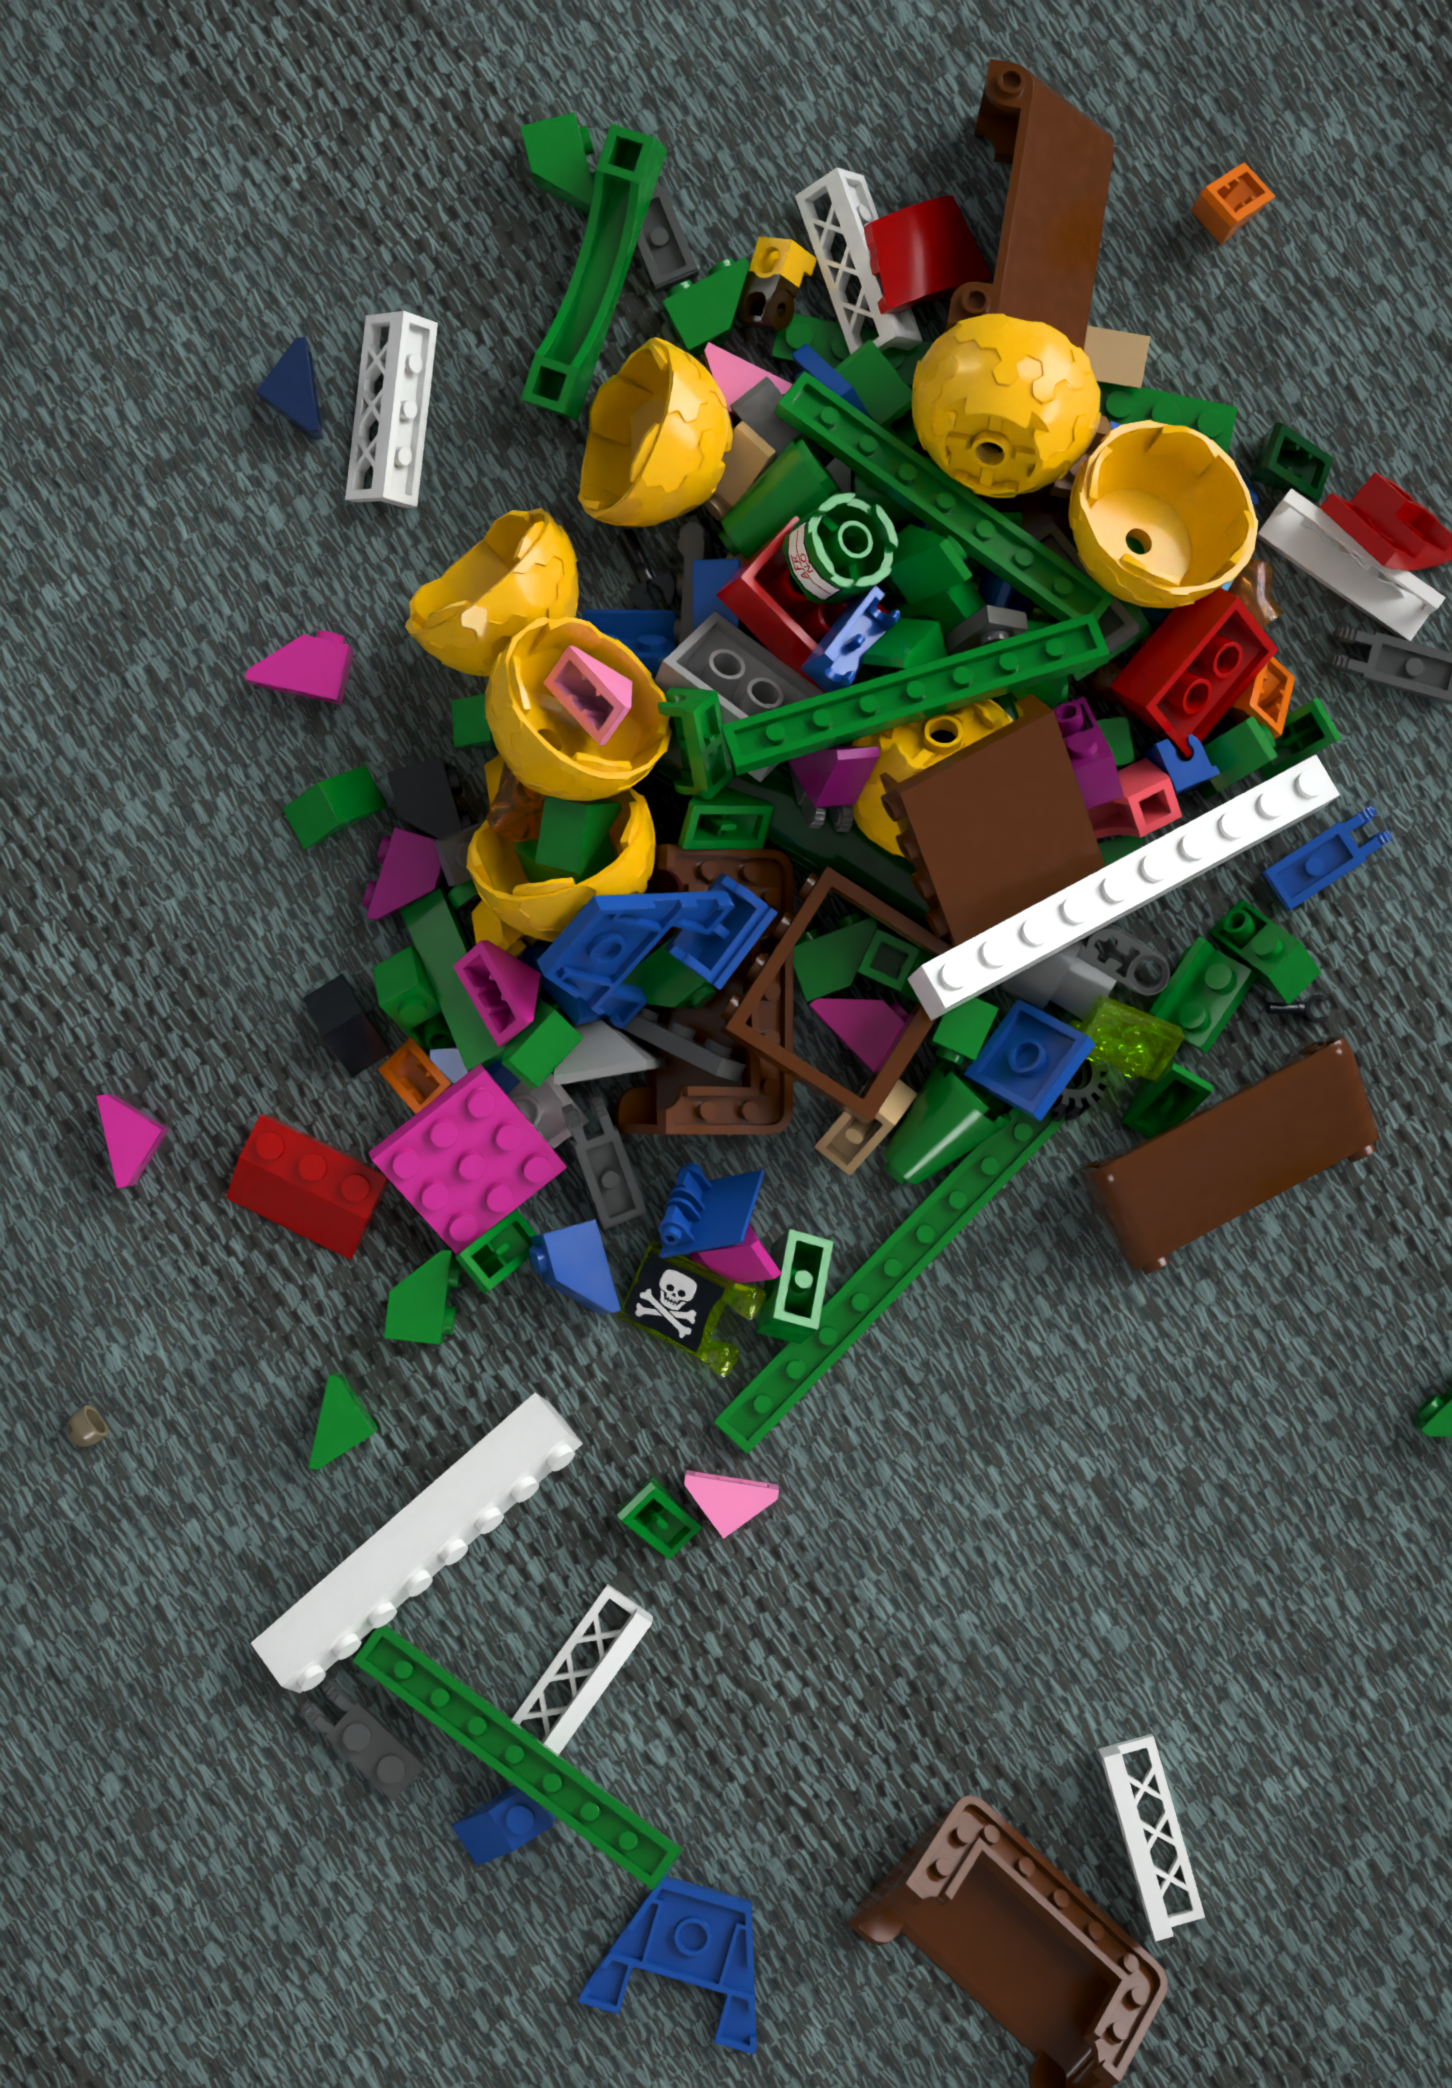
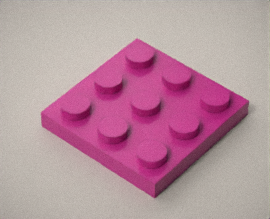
[368,1063,567,1255]

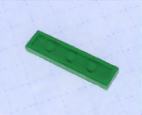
[400,888,506,1072]

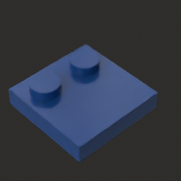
[964,999,1095,1122]

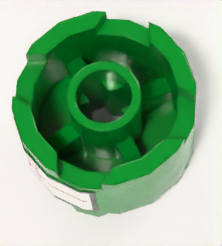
[782,492,898,605]

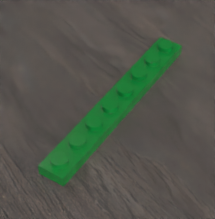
[774,371,1115,622]
[721,613,1110,775]
[352,1625,684,1890]

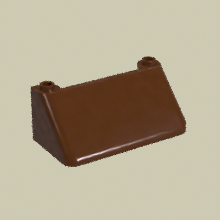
[944,59,1114,352]
[615,844,794,1135]
[1076,1036,1380,1275]
[847,1795,1168,2088]

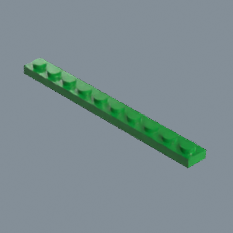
[771,313,1238,454]
[713,1107,1065,1454]

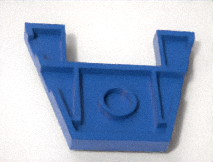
[537,891,734,1029]
[578,1875,757,2055]

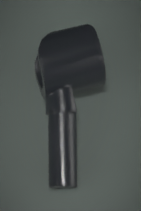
[1266,994,1329,1023]

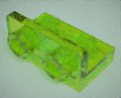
[1069,994,1185,1082]

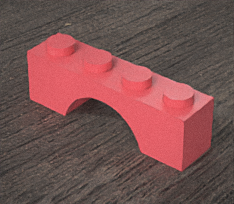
[1087,758,1182,839]

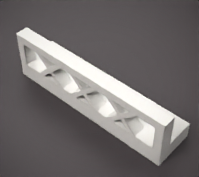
[795,168,923,354]
[345,311,438,508]
[1256,488,1446,641]
[512,1584,653,1755]
[1098,1734,1205,1942]

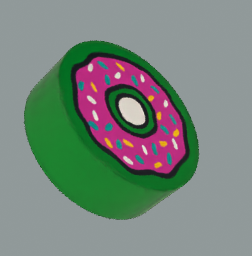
[447,879,481,912]

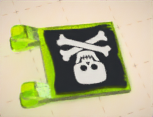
[618,1241,766,1376]

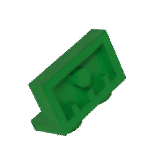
[1148,937,1258,1054]

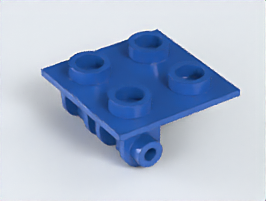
[659,1163,764,1258]

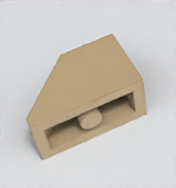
[704,421,776,521]
[814,1077,917,1176]

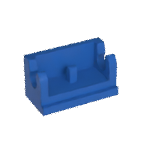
[801,585,900,693]
[1135,735,1220,797]
[664,872,778,990]

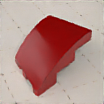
[863,195,993,315]
[1319,472,1452,571]

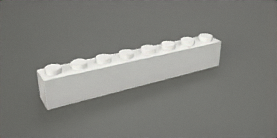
[251,1393,583,1693]

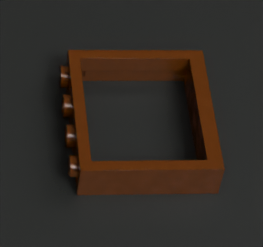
[720,866,954,1124]

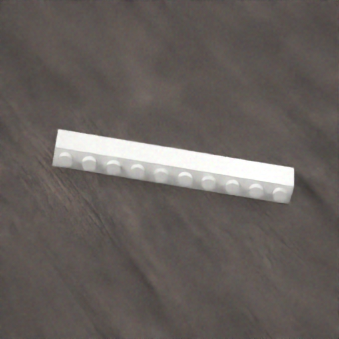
[907,755,1340,1021]

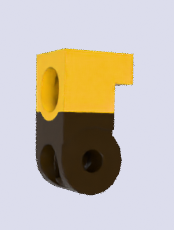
[739,236,817,331]

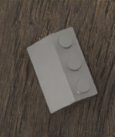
[654,612,825,782]

